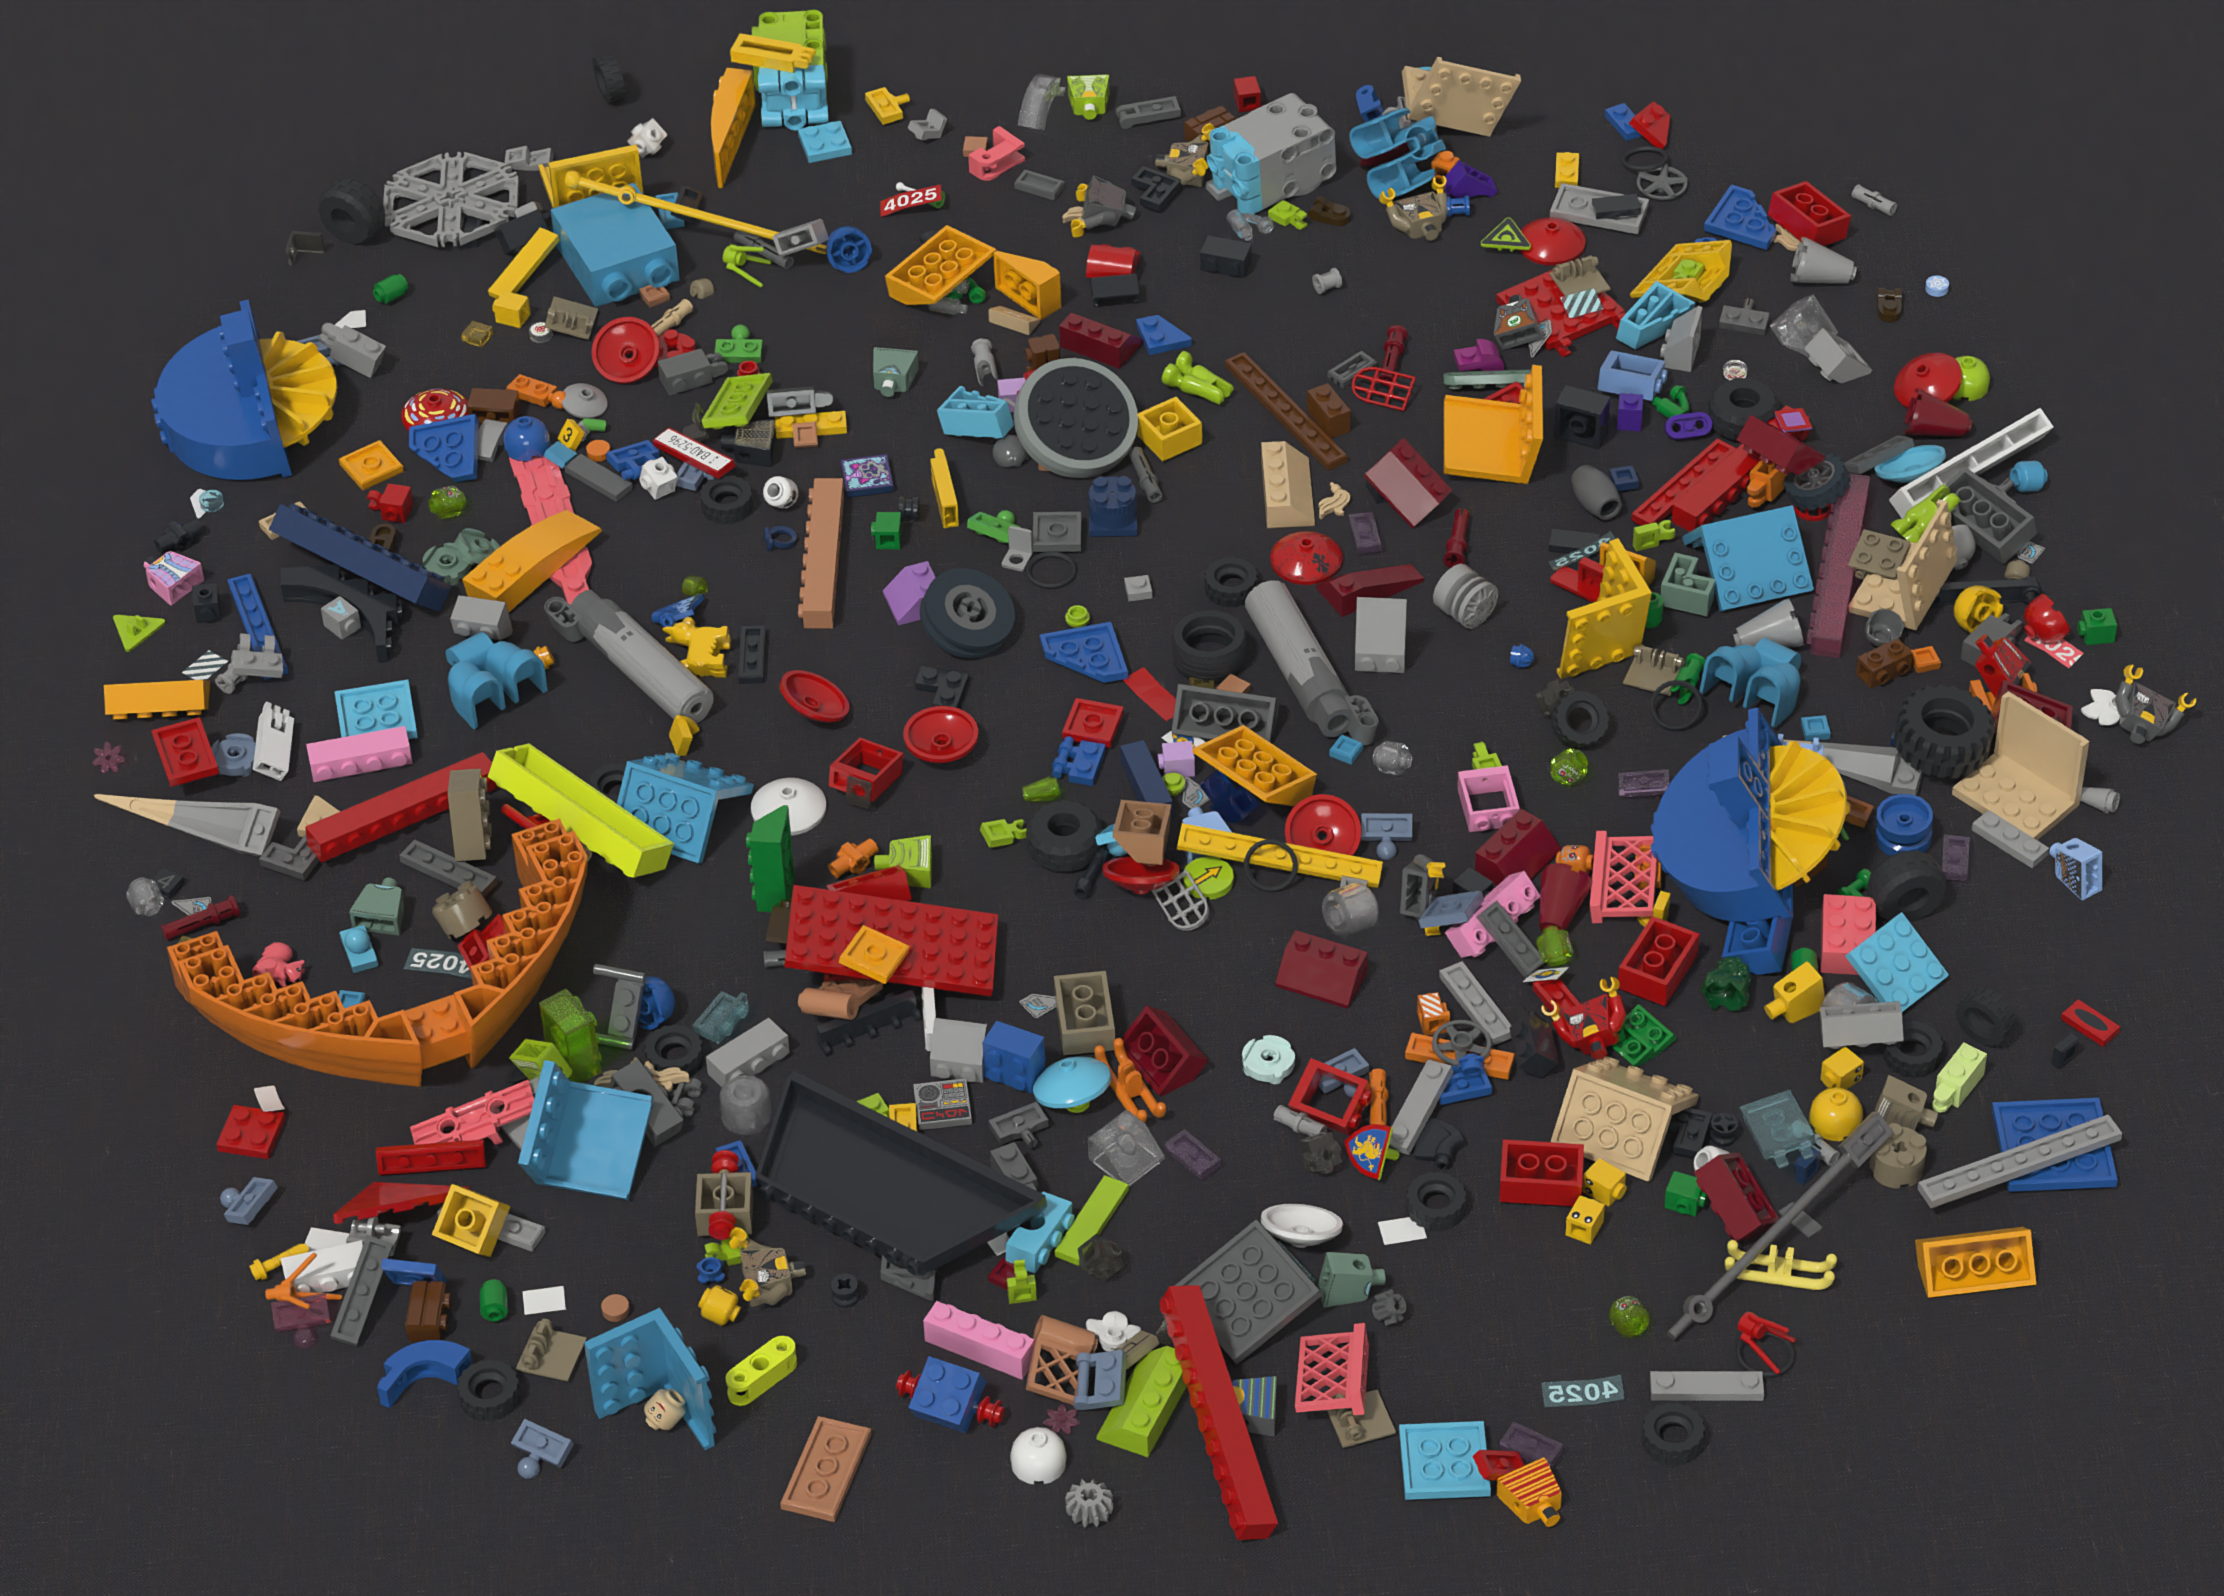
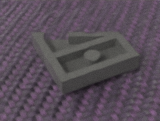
[880,1255,937,1301]

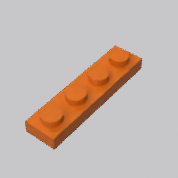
[1405,1033,1515,1080]

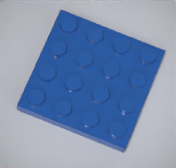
[1991,1098,2118,1192]

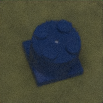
[1088,476,1137,537]

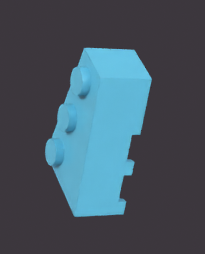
[1616,281,1695,349]
[937,386,1014,439]

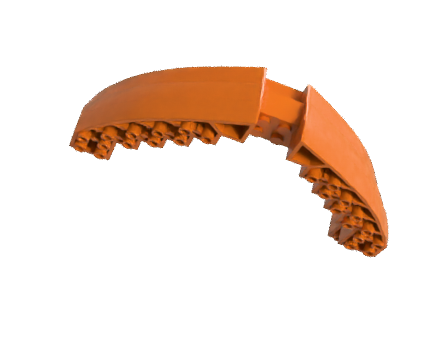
[167,818,588,1087]

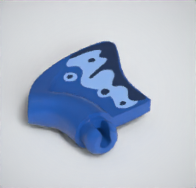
[652,594,704,627]

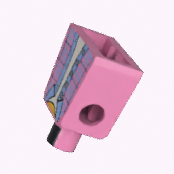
[144,551,204,606]

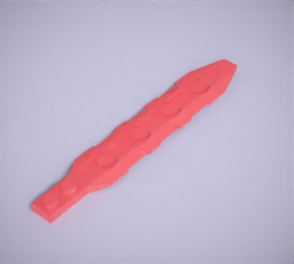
[509,445,593,605]

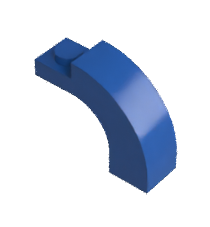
[377,1340,473,1408]

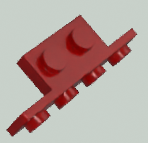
[1550,557,1605,603]

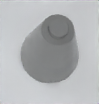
[1790,237,1857,284]
[1733,599,1804,648]

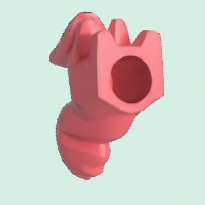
[252,942,305,988]

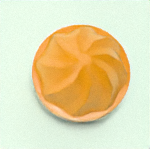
[533,646,555,670]

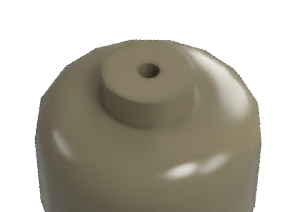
[690,278,714,299]
[2005,560,2030,580]

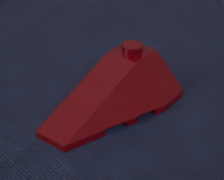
[1316,564,1424,617]

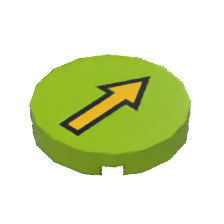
[1183,857,1234,900]

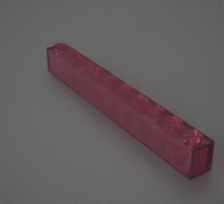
[1807,474,1870,658]

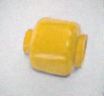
[698,1285,741,1326]

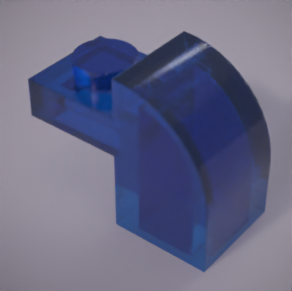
[1199,770,1260,823]

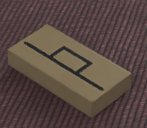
[1114,1330,1160,1370]

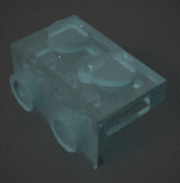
[692,991,749,1044]

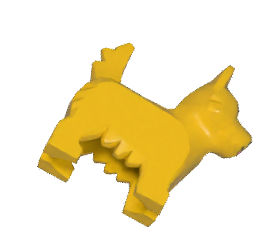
[663,617,731,677]

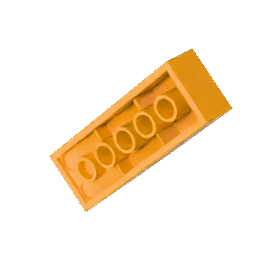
[711,68,756,188]
[462,510,602,613]

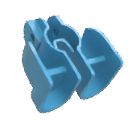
[1350,108,1446,199]
[446,632,548,730]
[1699,637,1802,728]

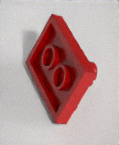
[151,717,219,787]

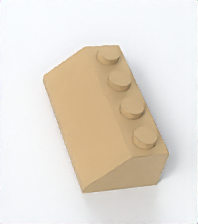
[1261,441,1315,528]

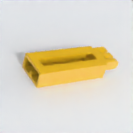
[730,33,816,73]
[930,449,959,528]

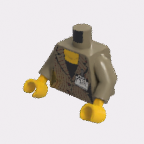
[1155,123,1216,187]
[1379,175,1448,240]
[729,1227,806,1307]

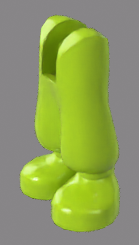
[1162,351,1234,405]
[1890,484,1961,543]

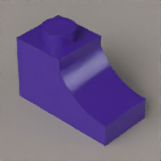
[1445,161,1498,198]
[1617,393,1643,431]

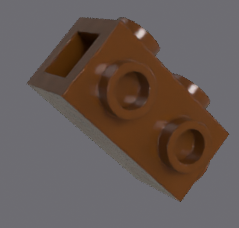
[1856,638,1913,689]

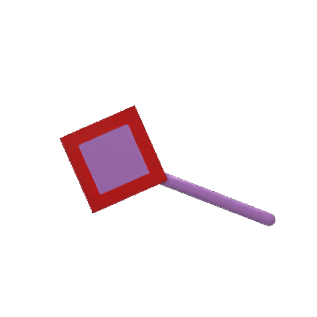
[1775,408,1812,433]

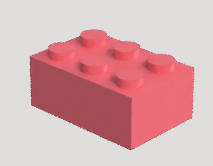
[1820,894,1876,975]

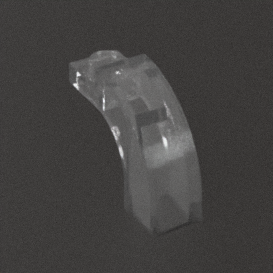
[1018,74,1065,130]

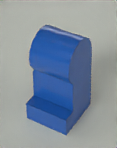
[1356,85,1385,122]

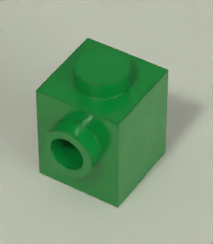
[871,512,902,549]
[2077,608,2117,645]
[1664,1171,1708,1217]

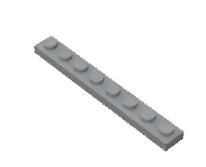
[1918,1114,2122,1208]

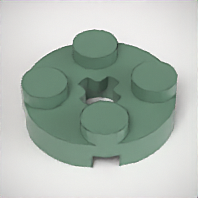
[454,528,500,565]
[423,543,472,585]

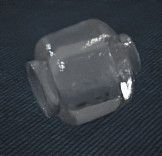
[1373,741,1412,775]
[126,877,164,916]

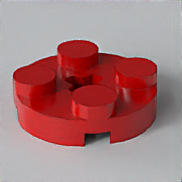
[655,329,696,367]

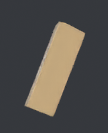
[989,306,1040,335]

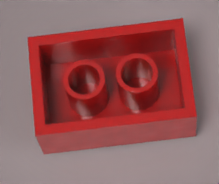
[1768,181,1851,246]
[1618,916,1700,1006]
[1499,1139,1584,1206]

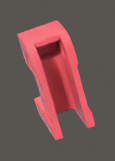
[968,126,1025,181]

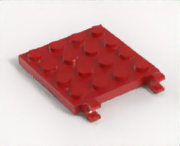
[1496,270,1626,357]

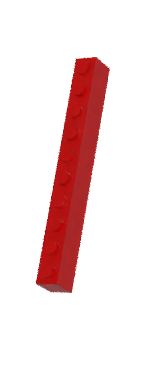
[1160,1285,1278,1540]

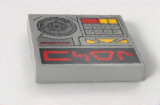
[913,1078,972,1130]

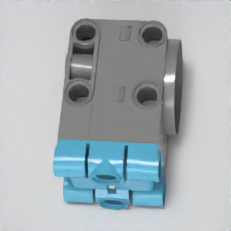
[1207,93,1337,216]

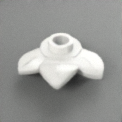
[2081,689,2120,725]
[1086,1311,1141,1352]

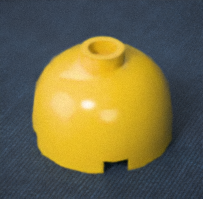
[1954,585,2003,634]
[1809,1087,1863,1141]

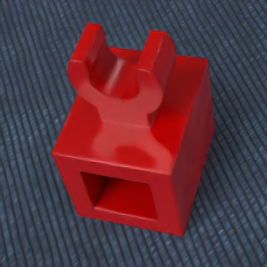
[367,484,413,523]

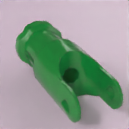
[1669,653,1706,705]

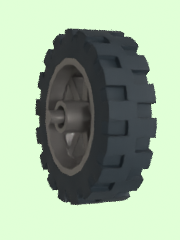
[1784,453,1851,510]

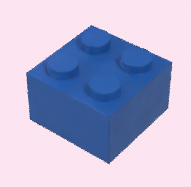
[982,1021,1046,1094]

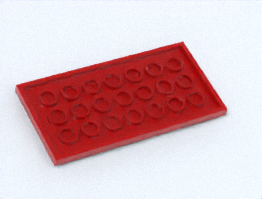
[784,885,998,996]

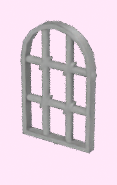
[1151,869,1209,931]

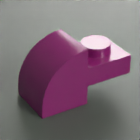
[1453,339,1504,372]

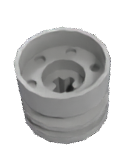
[1433,564,1498,629]

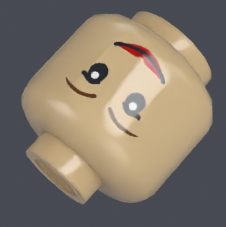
[644,1388,685,1430]

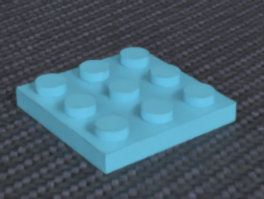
[335,680,418,739]
[1845,912,1949,1012]
[1399,1421,1491,1500]

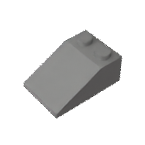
[1355,597,1407,673]

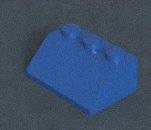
[1722,916,1793,975]

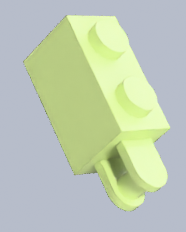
[1932,1043,1987,1112]

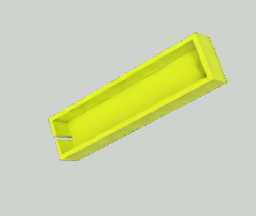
[488,743,674,878]

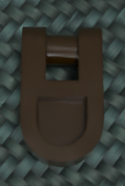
[1308,196,1351,226]
[1877,287,1902,322]
[369,523,396,552]

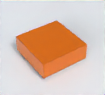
[1911,646,1941,673]

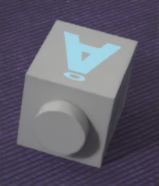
[321,596,361,640]

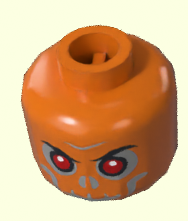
[1556,845,1594,875]

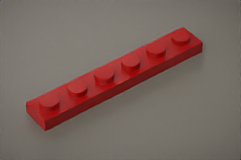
[1631,438,1737,526]

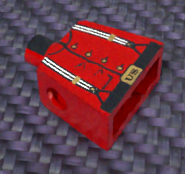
[1975,634,2031,698]

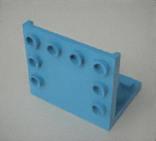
[1682,505,1814,612]
[617,753,754,863]
[518,1060,654,1201]
[584,1308,716,1450]

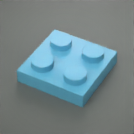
[798,121,852,163]

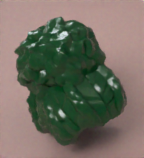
[1700,956,1751,1012]

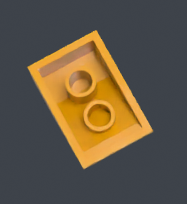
[993,251,1061,320]

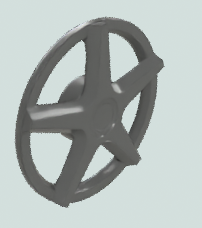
[1637,164,1687,200]
[1432,1020,1492,1068]

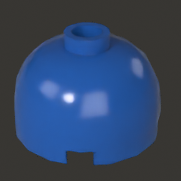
[825,226,872,273]
[503,416,551,461]
[639,976,675,1030]

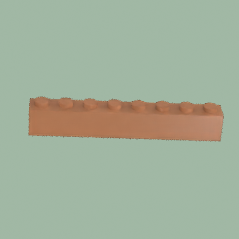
[798,478,844,628]

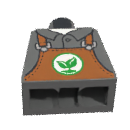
[1494,295,1544,350]

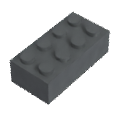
[1945,467,2038,565]

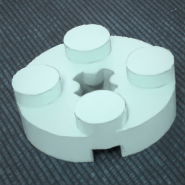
[1242,1035,1295,1084]

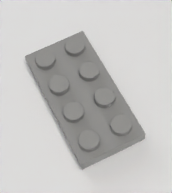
[1550,183,1649,234]

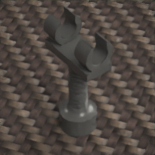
[664,1078,702,1117]

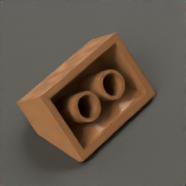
[1112,800,1172,866]

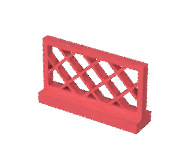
[1590,831,1658,923]
[1295,1323,1369,1415]

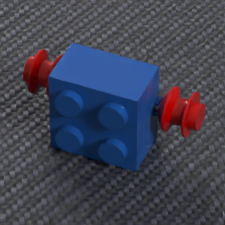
[896,1356,1005,1434]

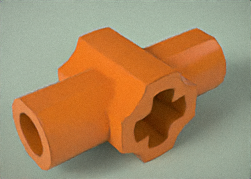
[828,838,879,878]

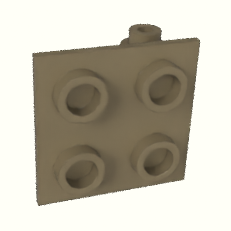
[1549,255,1611,301]
[544,296,598,340]
[1848,529,1910,579]
[1623,645,1685,696]
[516,1319,587,1381]
[1327,1390,1396,1448]

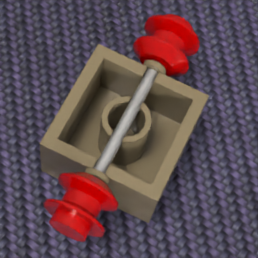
[695,1150,754,1240]

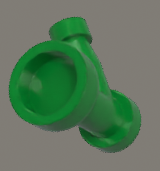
[1837,869,1871,897]

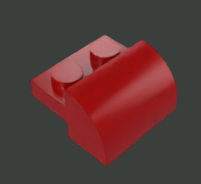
[1086,244,1140,278]
[457,914,505,972]

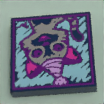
[840,454,894,497]

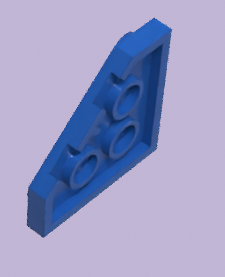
[1704,184,1776,250]
[409,414,478,483]
[1040,622,1128,683]

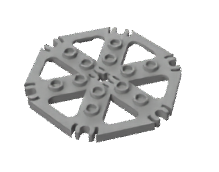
[383,152,519,247]

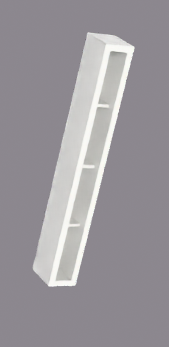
[1889,408,2053,519]

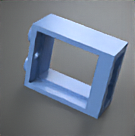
[1598,350,1668,401]

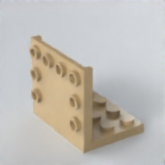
[1402,57,1521,137]
[1848,499,1957,630]
[1952,691,2089,841]
[1551,1057,1699,1181]

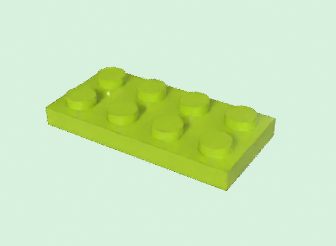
[702,373,773,429]

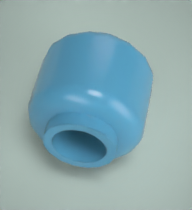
[2010,461,2048,492]

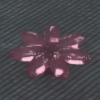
[92,741,125,773]
[1043,1404,1080,1434]

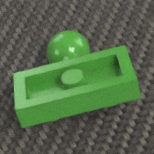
[715,325,763,363]
[967,510,1021,543]

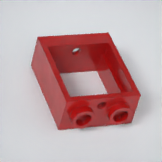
[829,737,903,802]
[1288,1058,1373,1136]

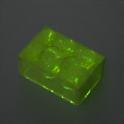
[539,989,602,1083]

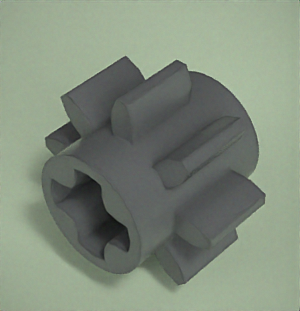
[1372,1289,1406,1326]

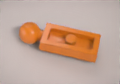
[506,374,566,409]

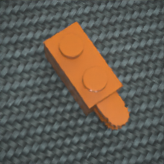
[1747,460,1790,507]

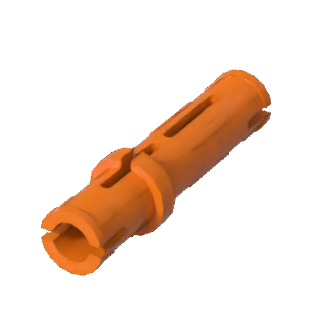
[1369,1069,1388,1125]

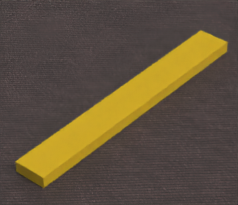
[1177,823,1383,888]

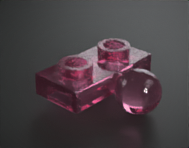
[271,1293,330,1349]

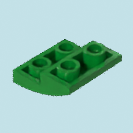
[1610,1004,1676,1067]

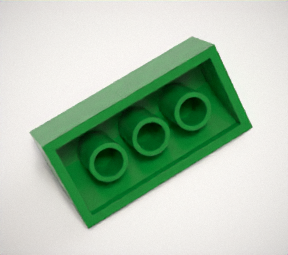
[746,805,795,912]

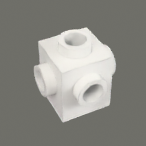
[627,118,668,158]
[639,457,678,500]

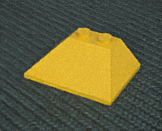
[1630,240,1732,303]

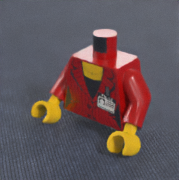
[1541,977,1626,1059]

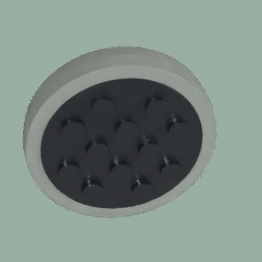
[1014,358,1138,478]

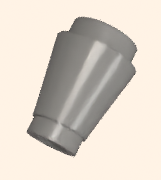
[2080,787,2120,813]

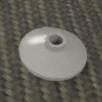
[562,383,608,419]

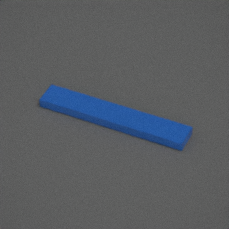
[227,573,288,680]

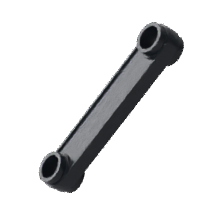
[1930,577,2042,608]

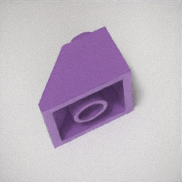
[883,561,936,625]

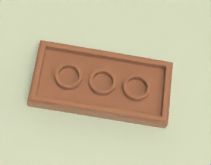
[780,1416,872,1522]

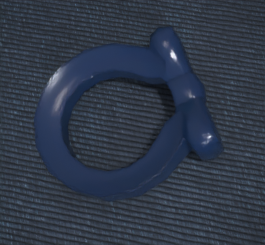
[763,526,797,551]

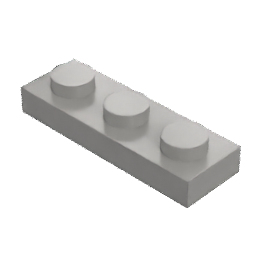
[1972,810,2049,868]

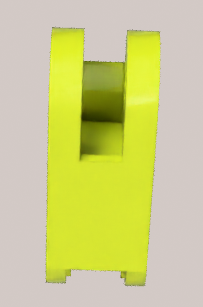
[725,1336,797,1406]

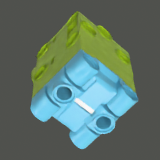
[752,10,829,131]

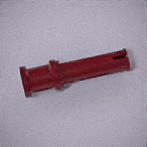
[1379,325,1408,386]
[1443,508,1470,568]
[161,895,240,941]

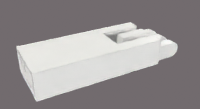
[253,701,294,781]

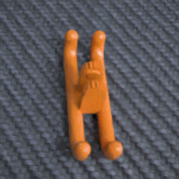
[1094,1038,1166,1125]

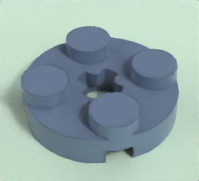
[211,733,256,777]

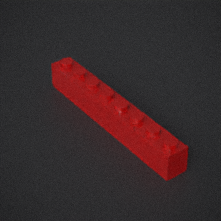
[1672,405,1810,532]
[305,752,499,862]

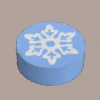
[1925,276,1949,297]

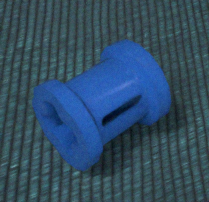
[1447,195,1470,217]

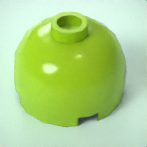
[1953,356,1990,401]

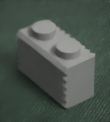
[773,219,829,257]

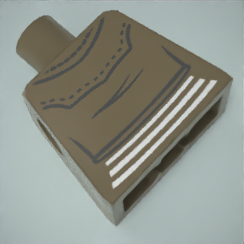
[1874,1075,1938,1131]

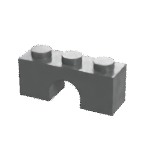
[610,1059,684,1147]

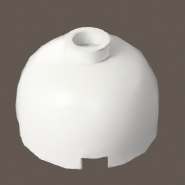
[1010,1427,1067,1484]

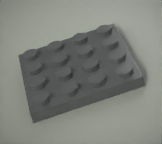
[1175,1220,1322,1365]

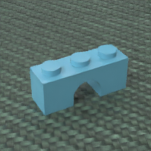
[1006,1192,1074,1274]

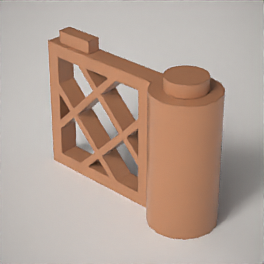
[798,979,883,1020]
[1026,1315,1098,1405]

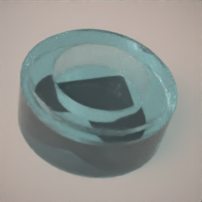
[199,490,224,512]

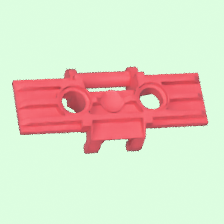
[410,1080,535,1145]

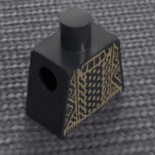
[721,419,777,467]

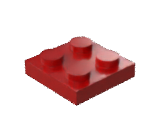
[1062,698,1124,748]
[216,1105,285,1159]

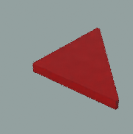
[333,1182,470,1224]

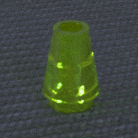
[1022,776,1060,802]

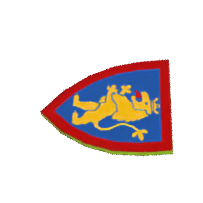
[1344,1124,1399,1180]

